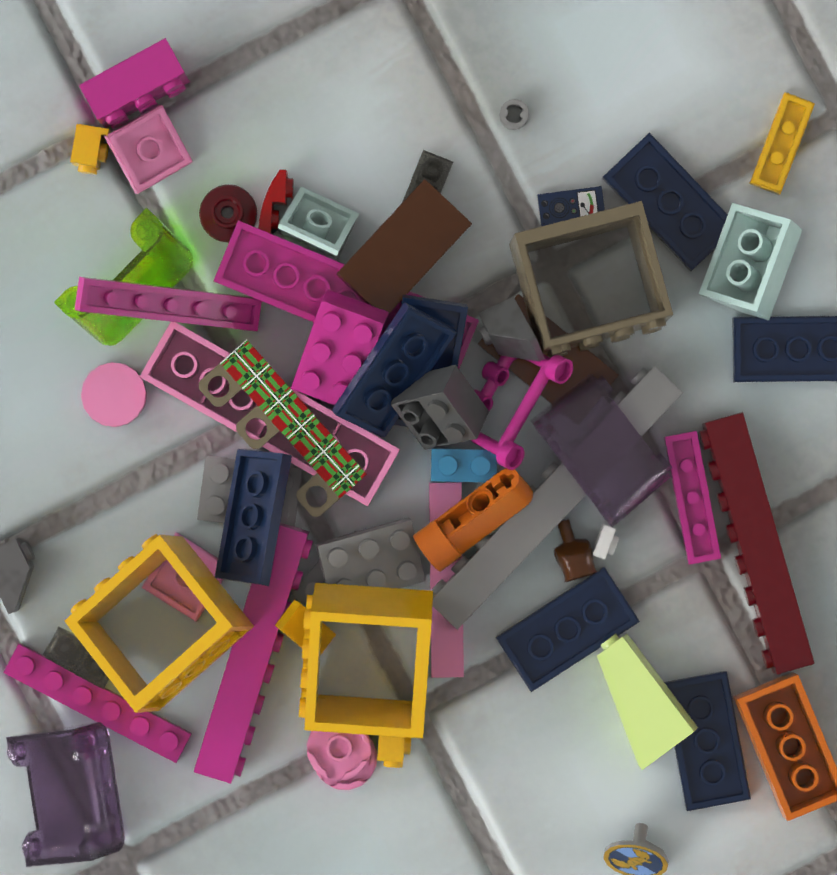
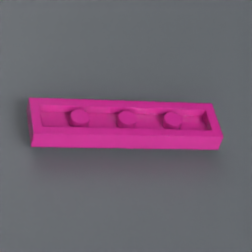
[664,431,721,565]

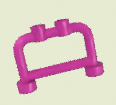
[471,354,573,470]

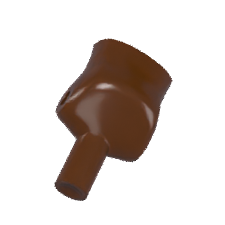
[554,519,597,582]

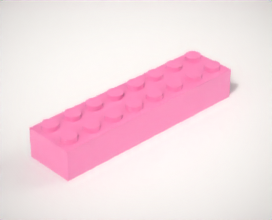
[140,322,400,506]

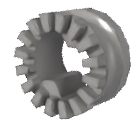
[499,99,529,130]

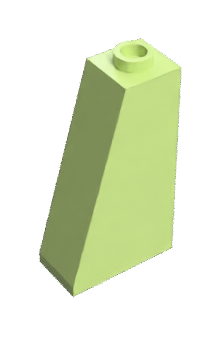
[597,634,698,770]

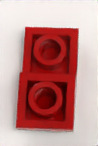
[258,170,294,234]

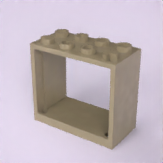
[509,201,673,358]

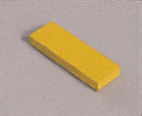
[749,92,815,195]

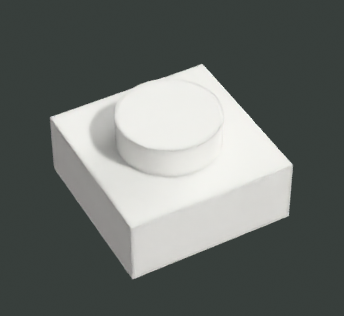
[592,524,619,560]

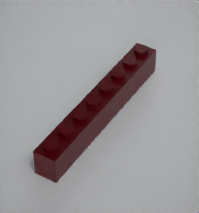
[699,412,815,675]

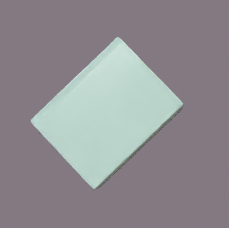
[278,187,359,259]

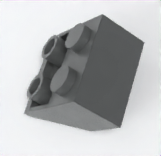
[391,365,489,450]

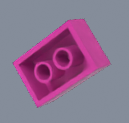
[79,38,190,129]
[291,289,389,405]

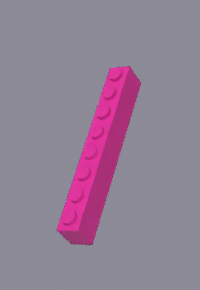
[194,523,313,784]

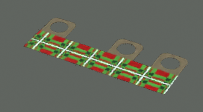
[199,339,367,517]

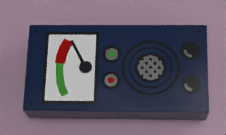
[537,186,605,226]

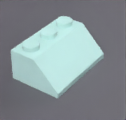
[699,203,803,320]

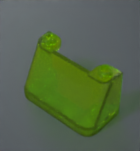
[54,207,194,346]

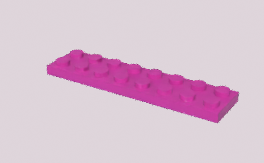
[213,220,479,369]

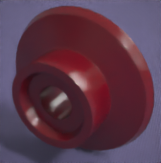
[199,185,257,243]

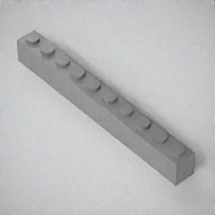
[430,366,683,630]

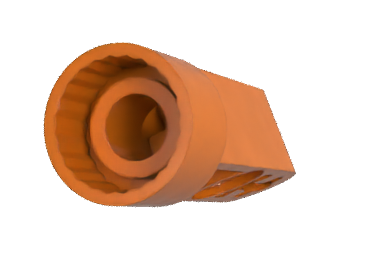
[413,468,533,572]

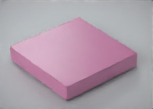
[104,105,193,194]
[141,532,224,622]

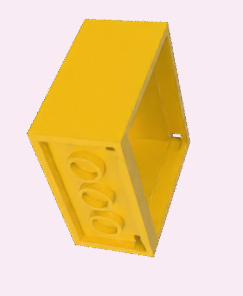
[64,534,254,713]
[299,583,433,738]

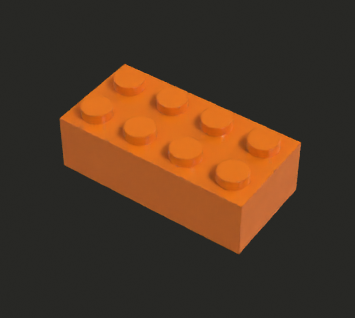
[733,672,837,821]

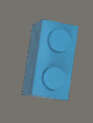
[431,449,497,483]

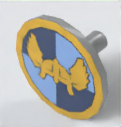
[604,823,669,875]

